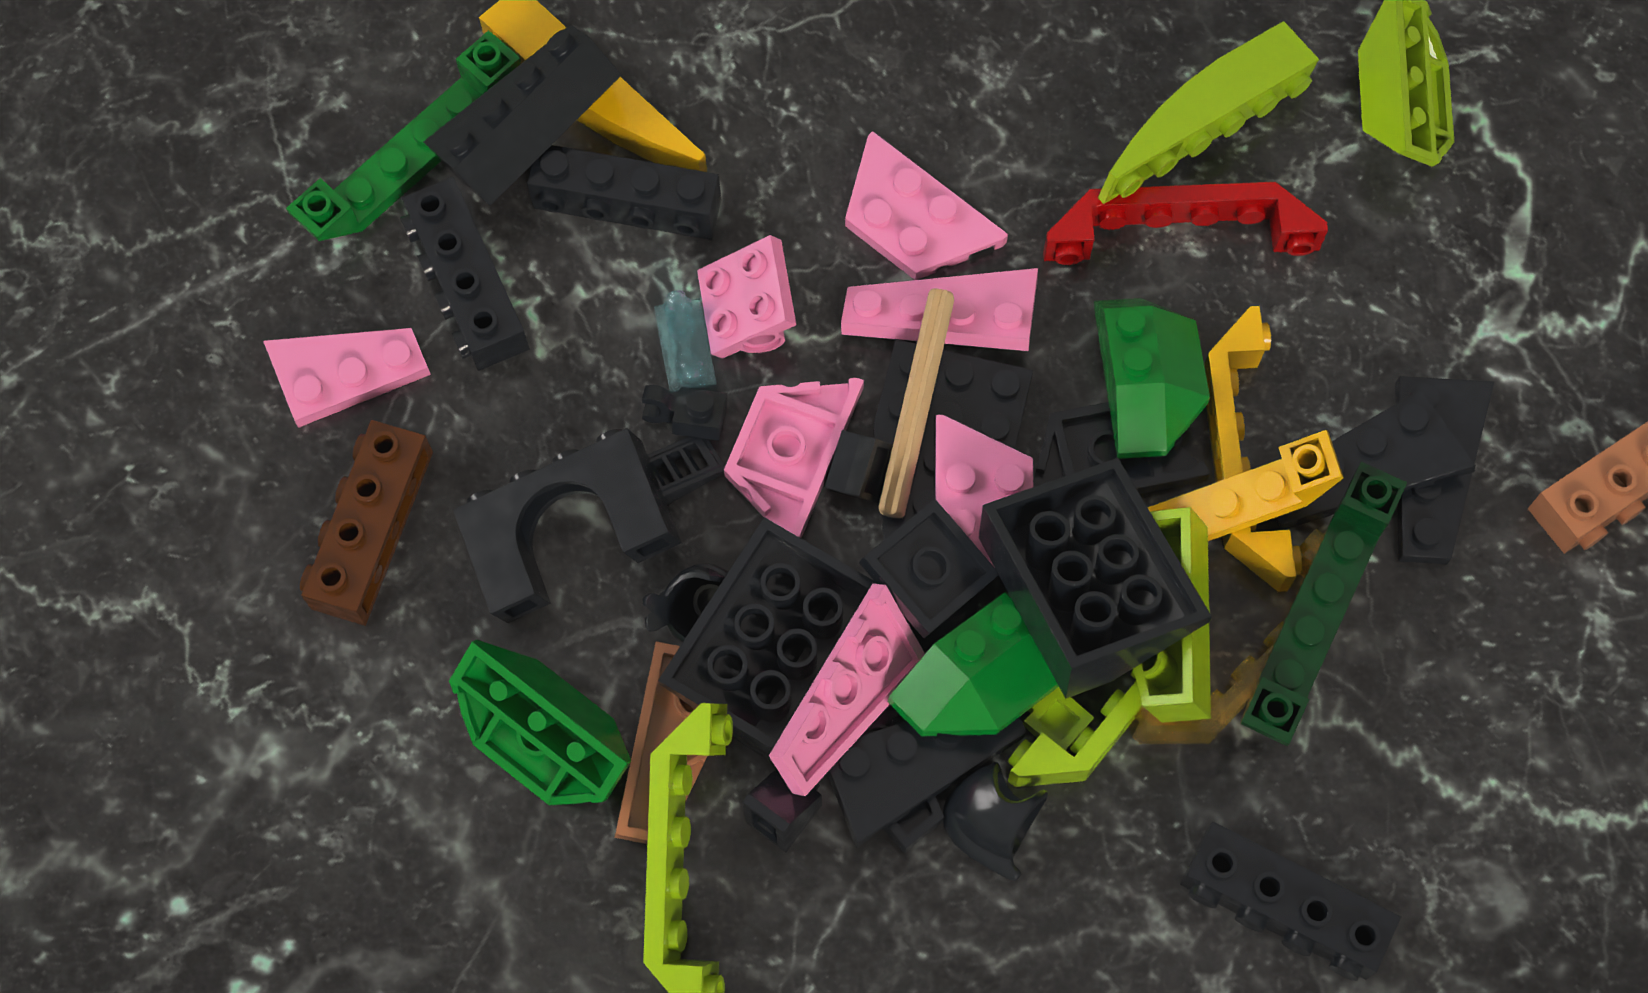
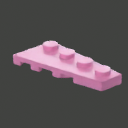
[841,268,1038,351]

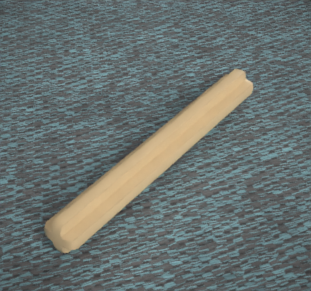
[879,288,954,518]

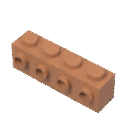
[1528,422,1648,554]

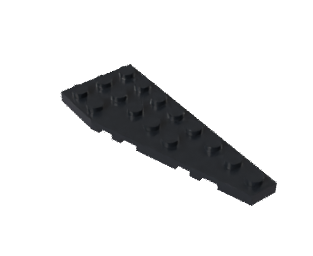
[873,339,1033,722]

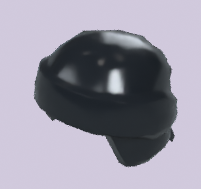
[643,563,728,643]

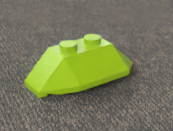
[1358,0,1454,167]

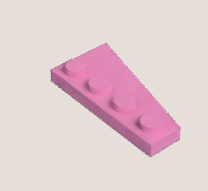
[769,583,925,796]

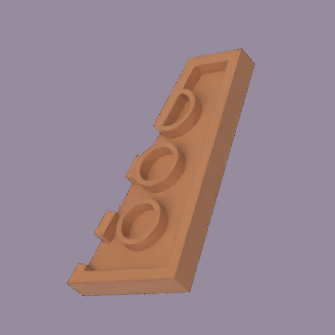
[614,641,707,844]

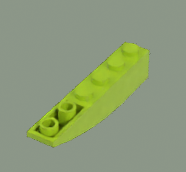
[1098,21,1319,204]

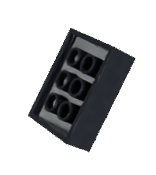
[978,458,1212,699]
[658,517,877,762]

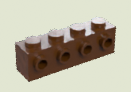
[300,420,433,626]

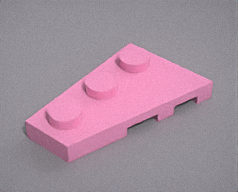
[263,328,431,428]

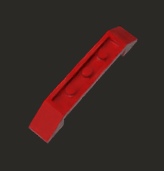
[1043,182,1328,265]

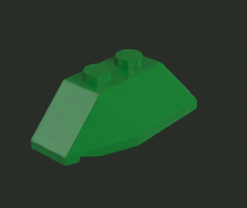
[1094,298,1210,459]
[887,592,1059,736]
[449,640,631,805]

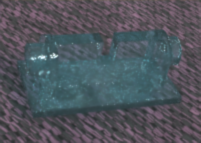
[654,290,716,393]

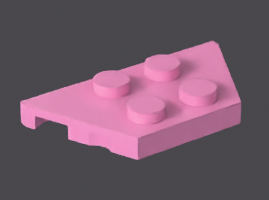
[845,131,1008,280]
[724,378,864,538]
[935,415,1033,568]

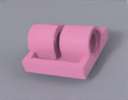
[697,235,796,359]

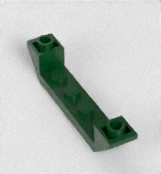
[1240,461,1407,747]

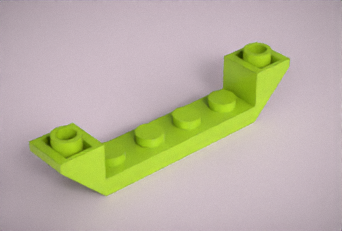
[1008,608,1210,788]
[643,703,733,993]

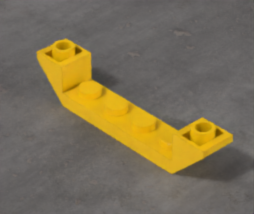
[1204,306,1302,592]
[1147,430,1343,541]

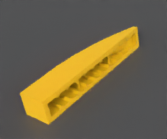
[479,0,707,172]

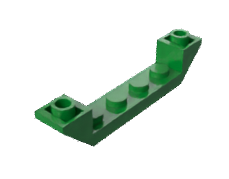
[286,30,521,241]

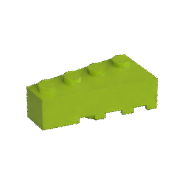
[1133,507,1211,723]

